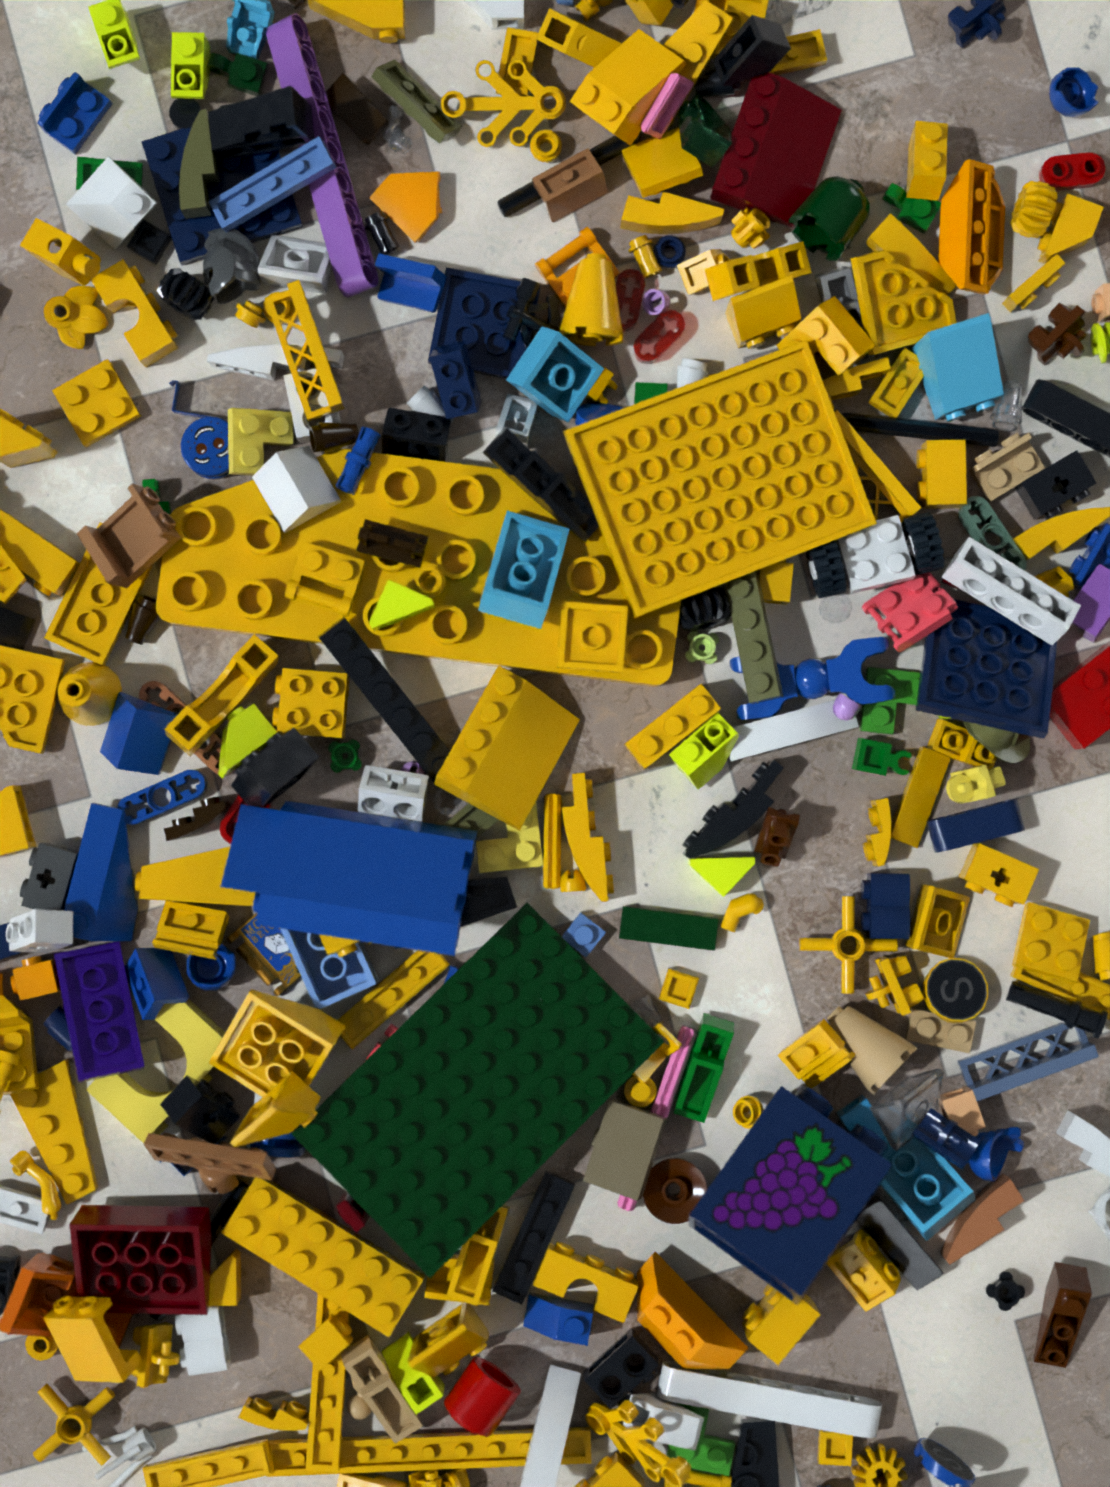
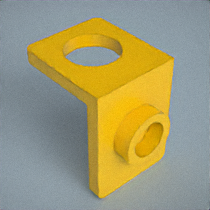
[633,1023,682,1083]

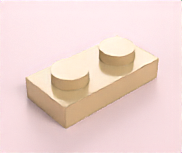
[904,1007,976,1054]

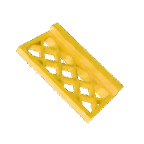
[834,409,922,523]

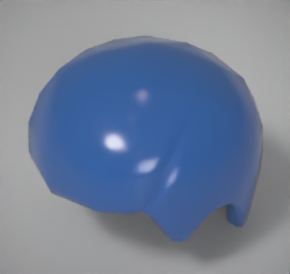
[1049,67,1099,117]
[187,943,236,991]

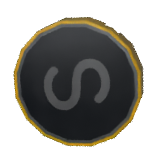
[923,958,988,1023]

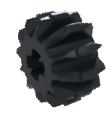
[157,268,215,320]
[679,587,731,631]

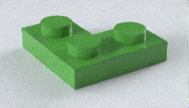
[860,667,920,735]
[666,1403,735,1476]

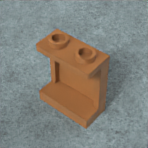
[77,483,181,588]

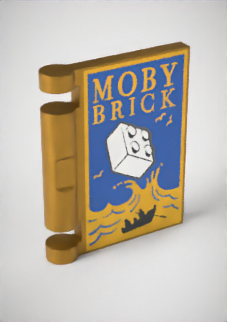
[226,913,301,997]

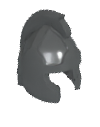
[203,228,261,304]

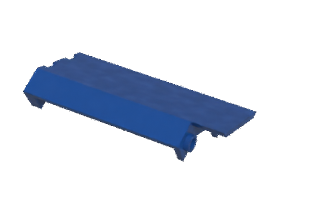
[220,801,477,956]

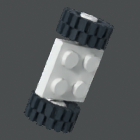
[806,512,944,598]

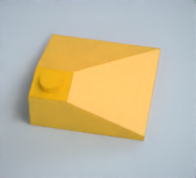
[208,989,347,1097]

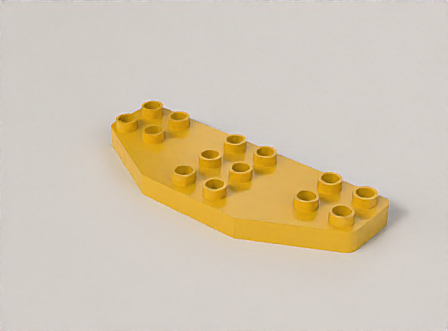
[156,448,681,687]

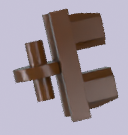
[1028,303,1087,366]
[754,807,800,867]

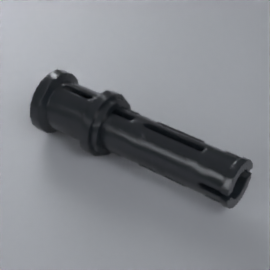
[1006,981,1108,1039]

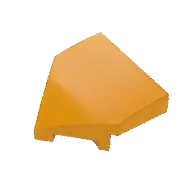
[369,171,442,242]

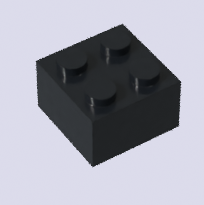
[231,727,319,808]

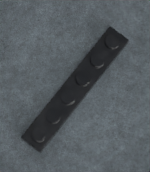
[318,617,450,789]

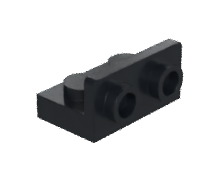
[382,408,451,462]

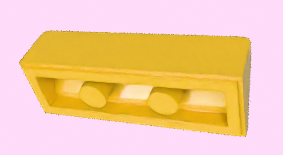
[891,746,951,848]

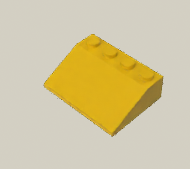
[434,665,580,831]

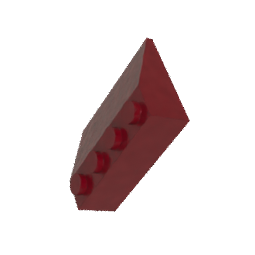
[710,72,842,229]
[69,1205,212,1315]

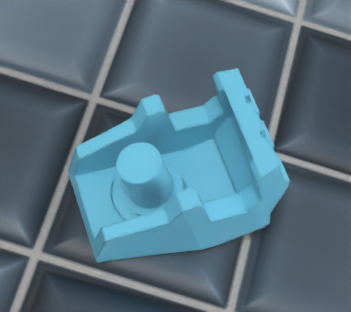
[226,0,275,60]

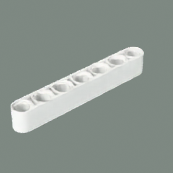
[656,1361,882,1438]

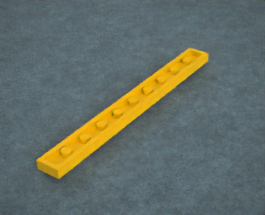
[266,1427,592,1477]

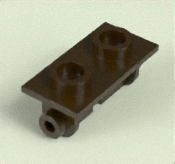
[356,519,429,568]

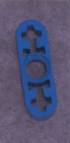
[117,770,208,825]

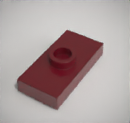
[336,1191,370,1232]

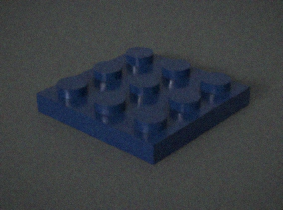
[428,267,541,379]

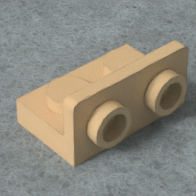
[968,432,1045,503]

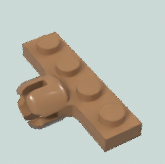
[144,1133,276,1194]

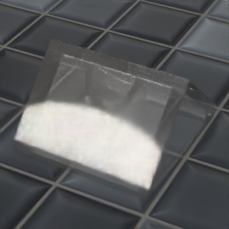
[869,1068,944,1151]

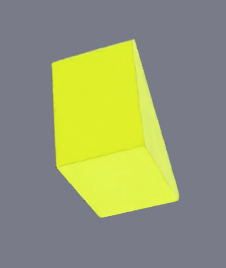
[369,580,435,631]
[688,856,755,897]

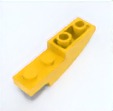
[562,773,614,902]

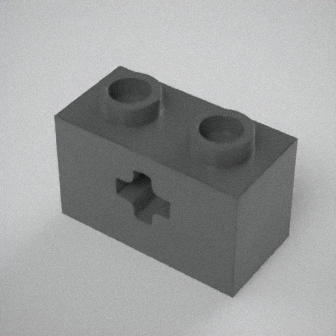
[20,842,79,911]

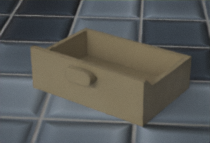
[583,1098,667,1201]

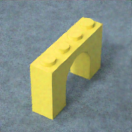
[86,999,226,1143]

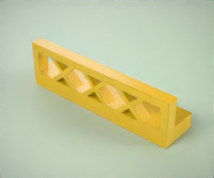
[265,280,345,422]

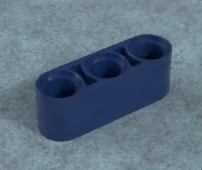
[927,798,1025,853]

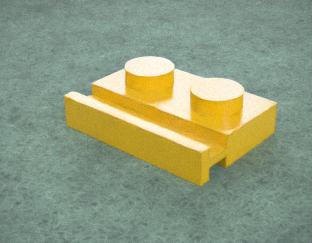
[152,901,230,960]
[777,1019,855,1089]

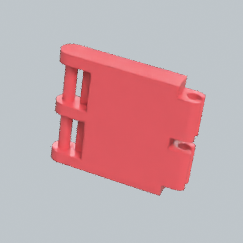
[862,572,958,652]

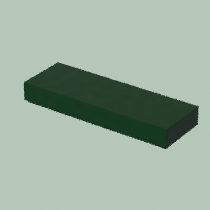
[619,906,719,951]

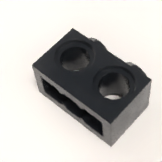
[584,1328,659,1409]

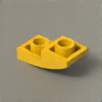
[927,719,997,769]
[863,798,891,867]
[238,1397,309,1431]

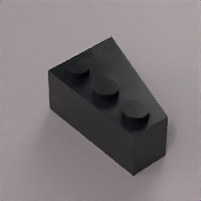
[208,85,315,159]

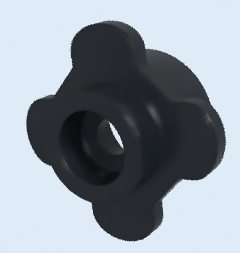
[986,1271,1025,1311]

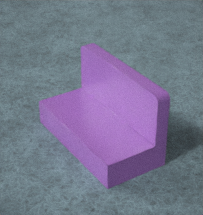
[1072,564,1110,643]

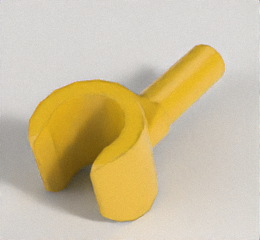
[575,0,600,22]

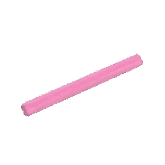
[618,1026,697,1211]

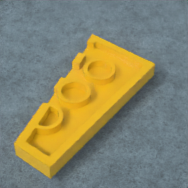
[663,0,735,132]
[10,1059,98,1205]

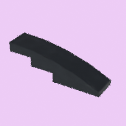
[482,428,599,542]

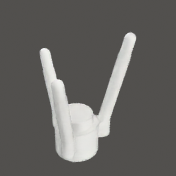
[82,1426,156,1487]

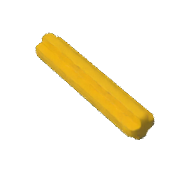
[543,794,562,889]

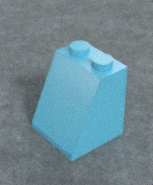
[911,313,1004,422]

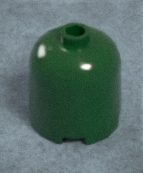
[788,176,870,261]

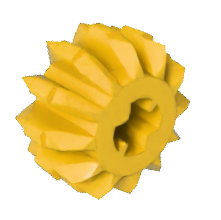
[1011,181,1058,238]
[851,1443,908,1487]

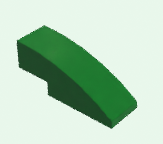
[673,1013,734,1123]

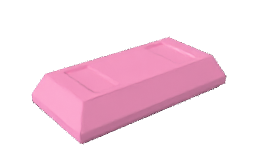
[640,73,694,139]

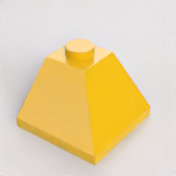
[230,1071,321,1147]

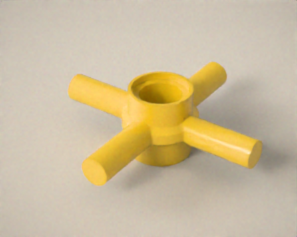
[799,896,898,994]
[33,1383,115,1466]

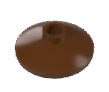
[643,1158,707,1224]

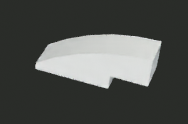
[1056,1110,1110,1177]

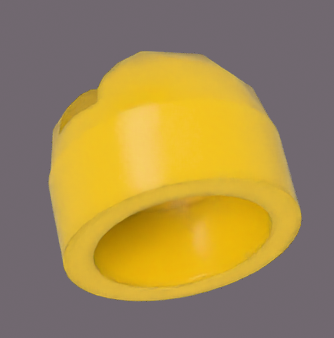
[560,869,586,892]

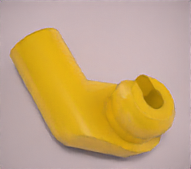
[720,893,764,933]

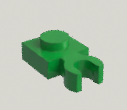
[852,738,912,776]

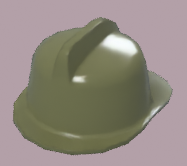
[964,721,1030,764]

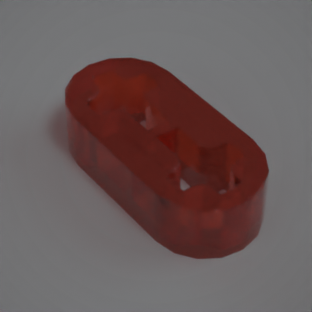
[616,269,645,332]
[633,310,685,364]

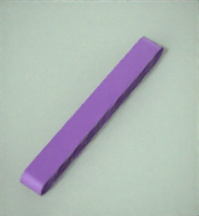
[266,13,379,298]

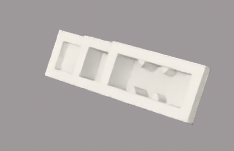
[207,344,344,381]
[729,697,859,761]
[520,1365,581,1487]

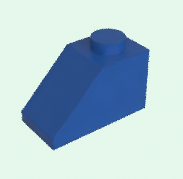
[523,1293,593,1346]

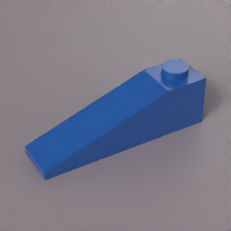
[64,803,138,941]

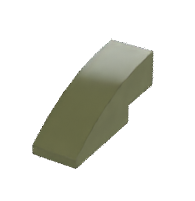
[179,109,220,219]

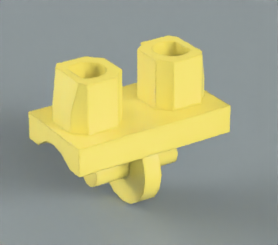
[946,764,1006,804]

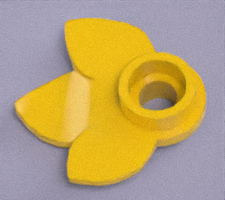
[43,286,109,349]

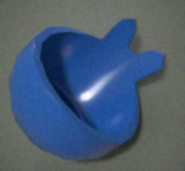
[968,1127,1024,1181]

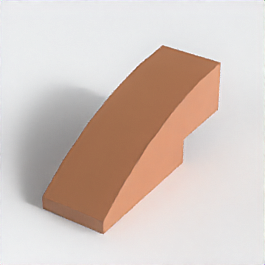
[940,1173,1024,1265]

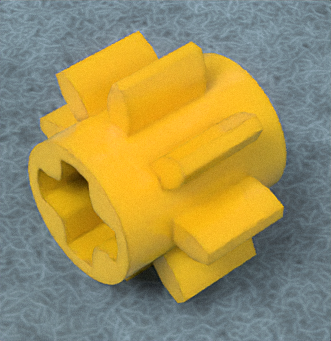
[731,207,770,249]

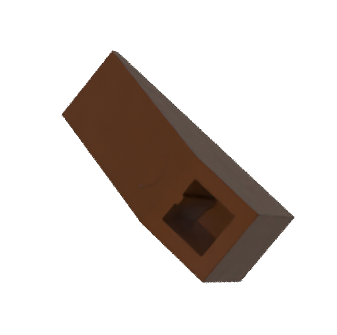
[1033,1262,1092,1368]

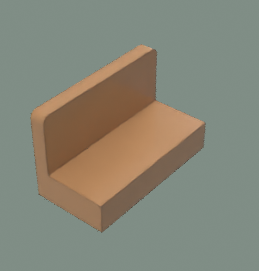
[532,148,608,222]

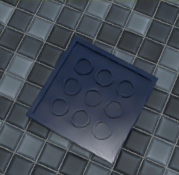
[141,127,303,265]
[916,599,1057,739]

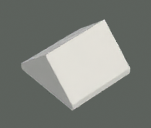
[258,235,332,295]
[252,445,341,534]

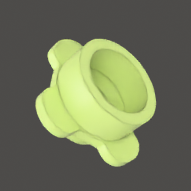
[685,631,719,664]

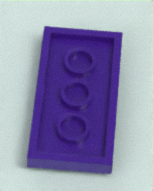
[54,941,145,1083]

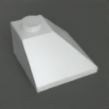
[66,156,158,250]

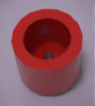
[444,1357,521,1437]

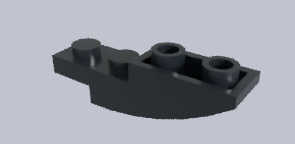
[682,760,784,859]

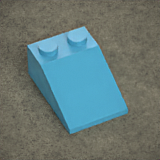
[478,510,570,629]
[880,1117,976,1241]

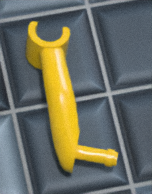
[10,1150,61,1220]

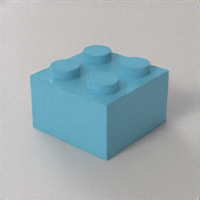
[506,326,604,422]

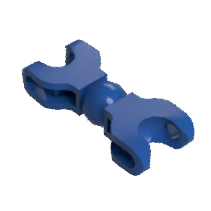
[729,637,896,720]

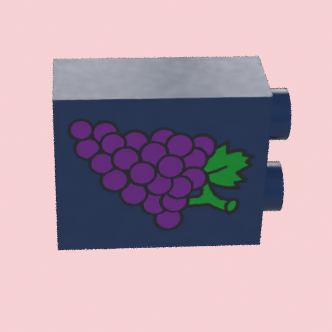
[689,1085,892,1306]

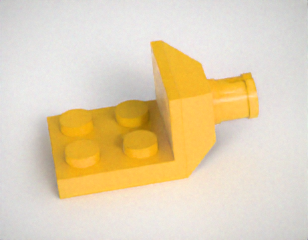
[0,973,39,1095]

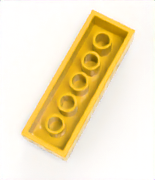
[221,1177,425,1337]

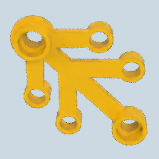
[441,59,566,147]
[585,1400,691,1487]

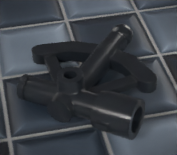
[503,278,560,349]

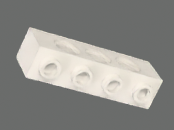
[942,537,1081,645]

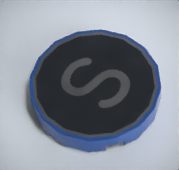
[914,1438,975,1487]

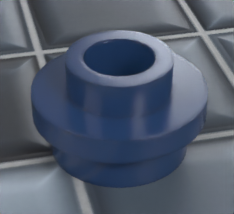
[654,235,686,268]

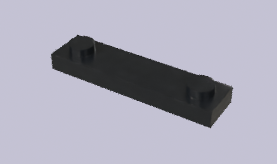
[492,1170,575,1305]

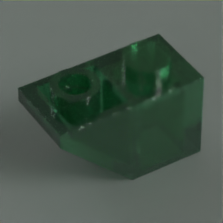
[678,93,732,168]

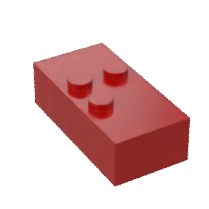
[1050,641,1110,750]

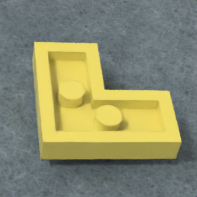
[228,408,293,476]
[476,802,543,873]

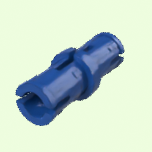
[335,427,381,495]

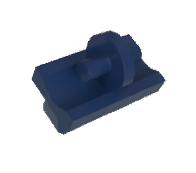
[948,0,1006,49]
[912,1108,981,1169]

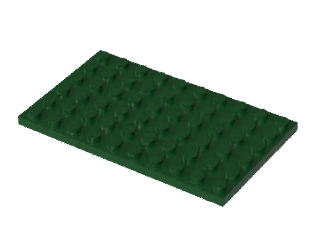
[292,902,665,1278]

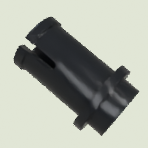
[364,211,399,255]

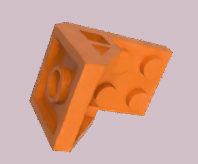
[0,1253,134,1349]

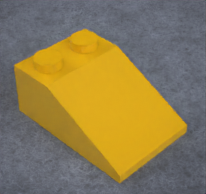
[569,29,687,146]
[408,1303,489,1378]

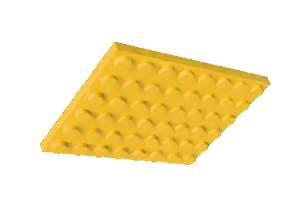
[563,340,877,617]

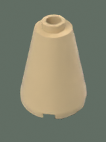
[826,1006,917,1095]

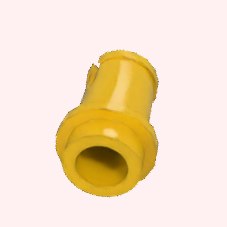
[628,235,662,279]

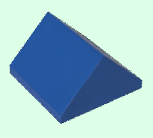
[100,692,178,775]

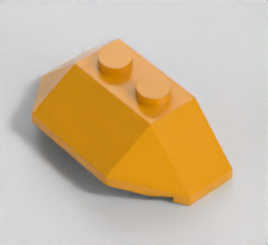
[938,159,1005,295]
[637,1251,749,1369]

